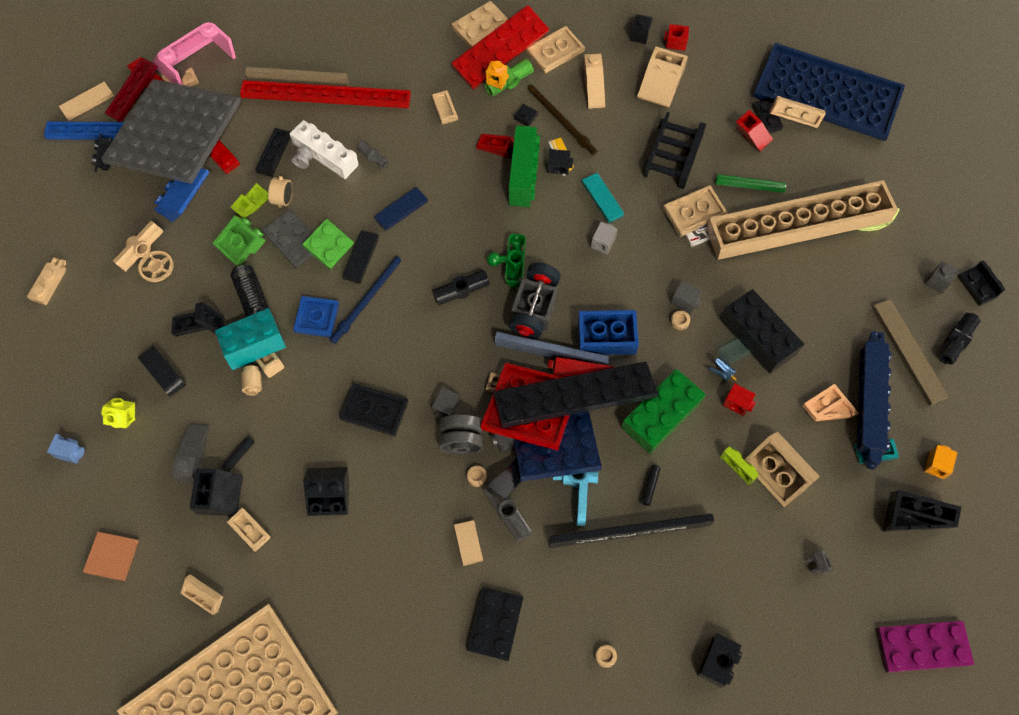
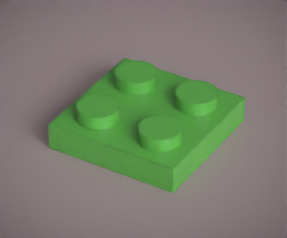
[302,219,354,270]

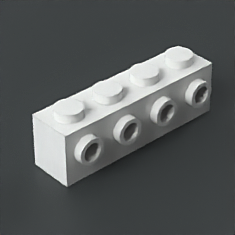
[290,120,359,179]

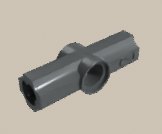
[483,486,532,542]

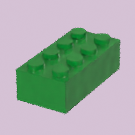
[509,126,540,207]
[621,369,706,454]

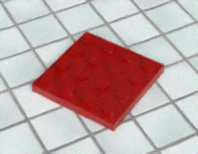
[481,363,570,450]

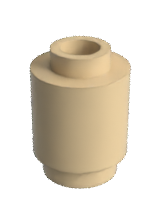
[241,366,262,396]

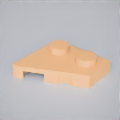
[803,384,859,422]

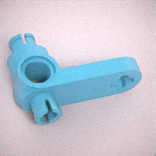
[553,471,598,526]

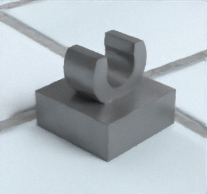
[806,550,834,574]

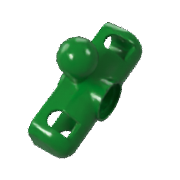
[486,234,526,288]

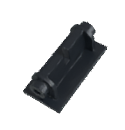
[92,133,112,172]

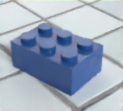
[577,310,639,355]

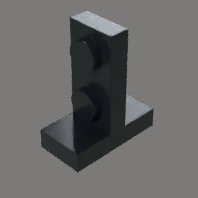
[171,302,225,337]

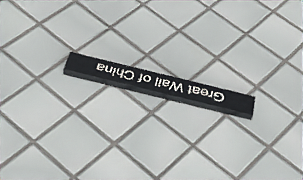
[549,513,714,548]

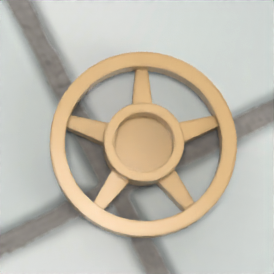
[138,251,174,283]

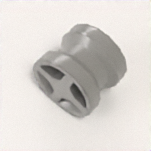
[292,147,314,169]

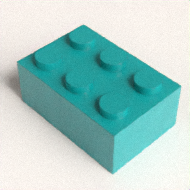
[215,308,286,371]

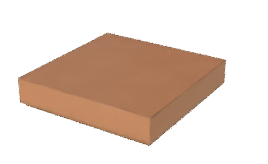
[83,532,139,582]

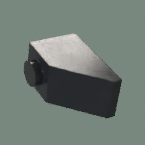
[630,14,654,44]

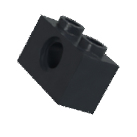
[697,633,742,688]

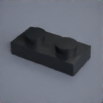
[752,100,783,134]

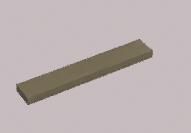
[245,67,349,87]
[872,299,949,406]

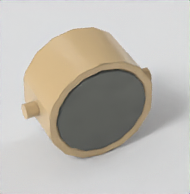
[268,176,292,208]

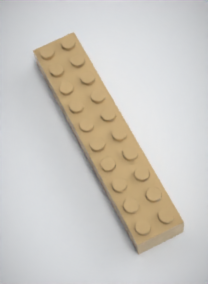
[707,180,898,260]

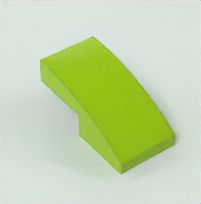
[230,183,269,218]

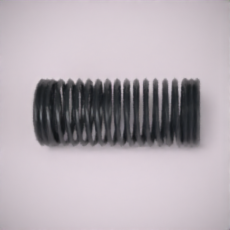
[230,265,269,317]

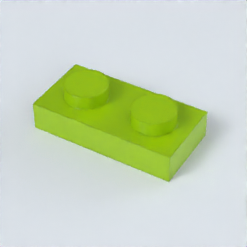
[720,446,759,485]

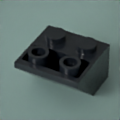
[303,467,349,516]
[190,468,243,516]

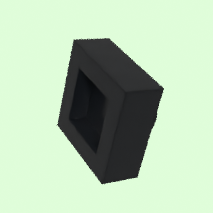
[514,104,538,127]

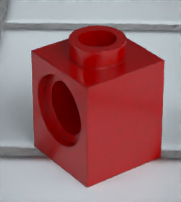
[664,24,690,51]
[722,383,756,417]

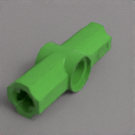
[484,59,533,96]

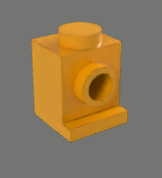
[486,61,509,89]

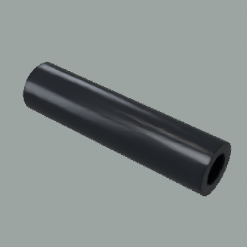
[221,436,255,472]
[641,465,661,506]

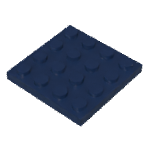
[514,411,602,482]

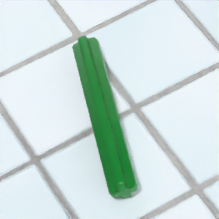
[715,174,787,193]

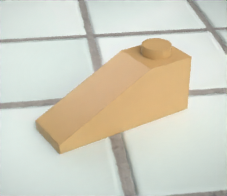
[583,53,605,109]

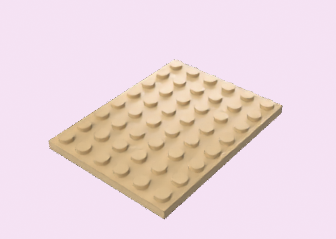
[117,604,339,715]

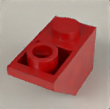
[736,109,773,152]

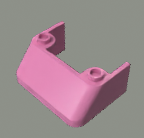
[153,22,236,85]

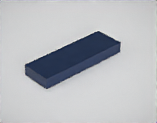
[374,187,428,231]

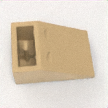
[637,47,688,108]

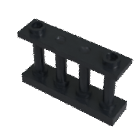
[643,112,707,189]

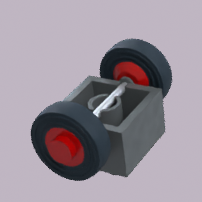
[509,262,561,338]

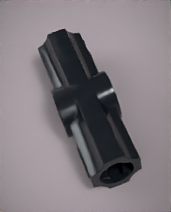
[432,270,490,306]
[938,312,981,365]

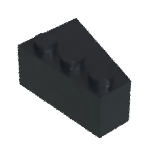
[883,490,961,532]

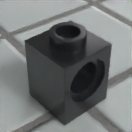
[548,149,573,175]

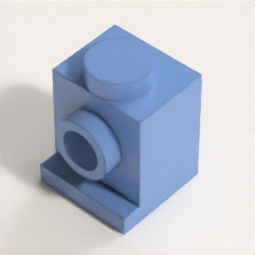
[47,434,85,464]

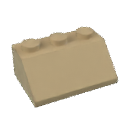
[744,431,820,507]

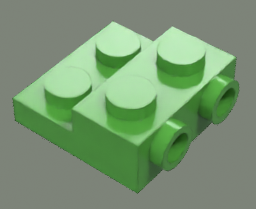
[212,215,266,266]

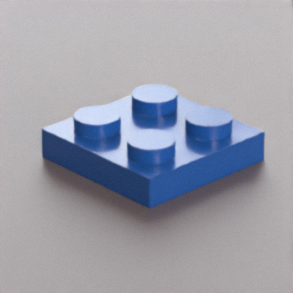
[293,296,339,338]

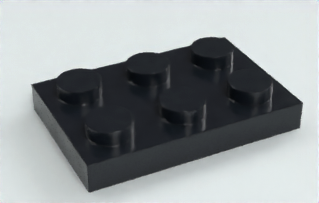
[339,383,409,437]
[467,587,524,662]

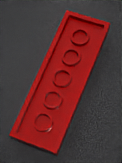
[452,5,549,90]

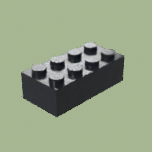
[719,289,805,374]

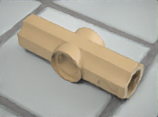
[113,221,163,272]

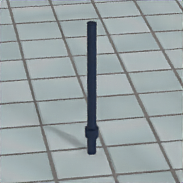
[329,256,402,344]

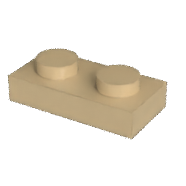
[227,508,271,552]

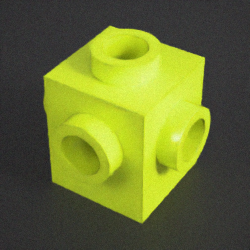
[101,398,135,428]

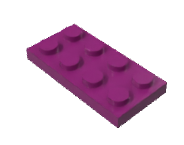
[877,621,975,673]

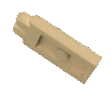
[27,257,66,305]

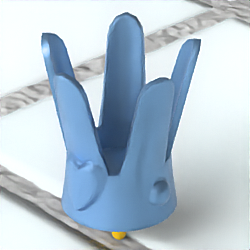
[708,354,737,382]

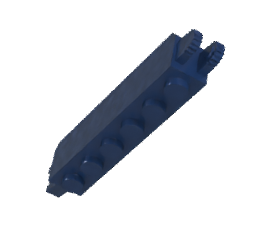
[856,331,892,470]

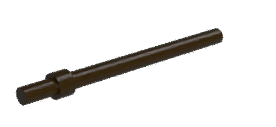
[528,84,598,155]

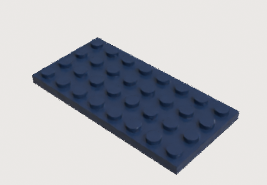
[753,43,905,141]

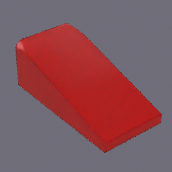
[476,134,514,158]

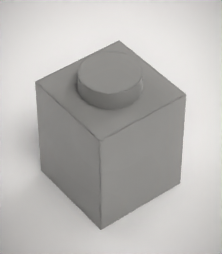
[591,222,618,255]

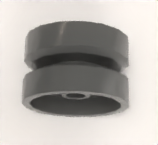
[439,415,483,455]

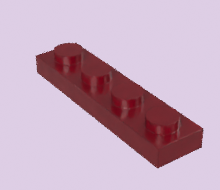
[104,58,158,122]

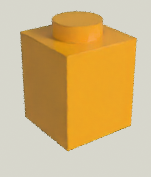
[924,445,958,479]

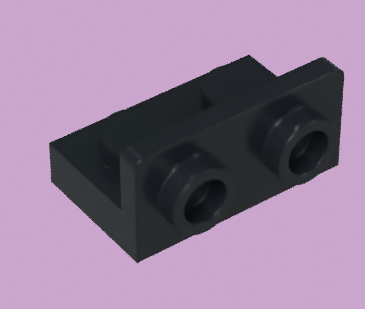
[957,260,1005,306]

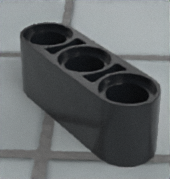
[138,345,186,397]

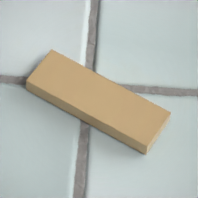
[59,82,114,121]
[769,96,826,128]

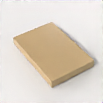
[526,26,585,74]
[663,185,728,237]

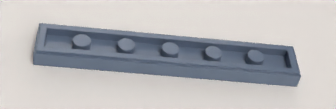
[495,332,609,365]

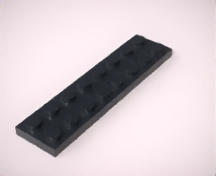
[493,361,658,428]

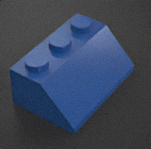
[154,168,209,223]

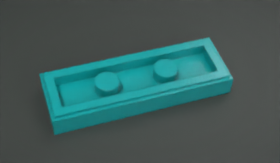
[582,173,624,223]

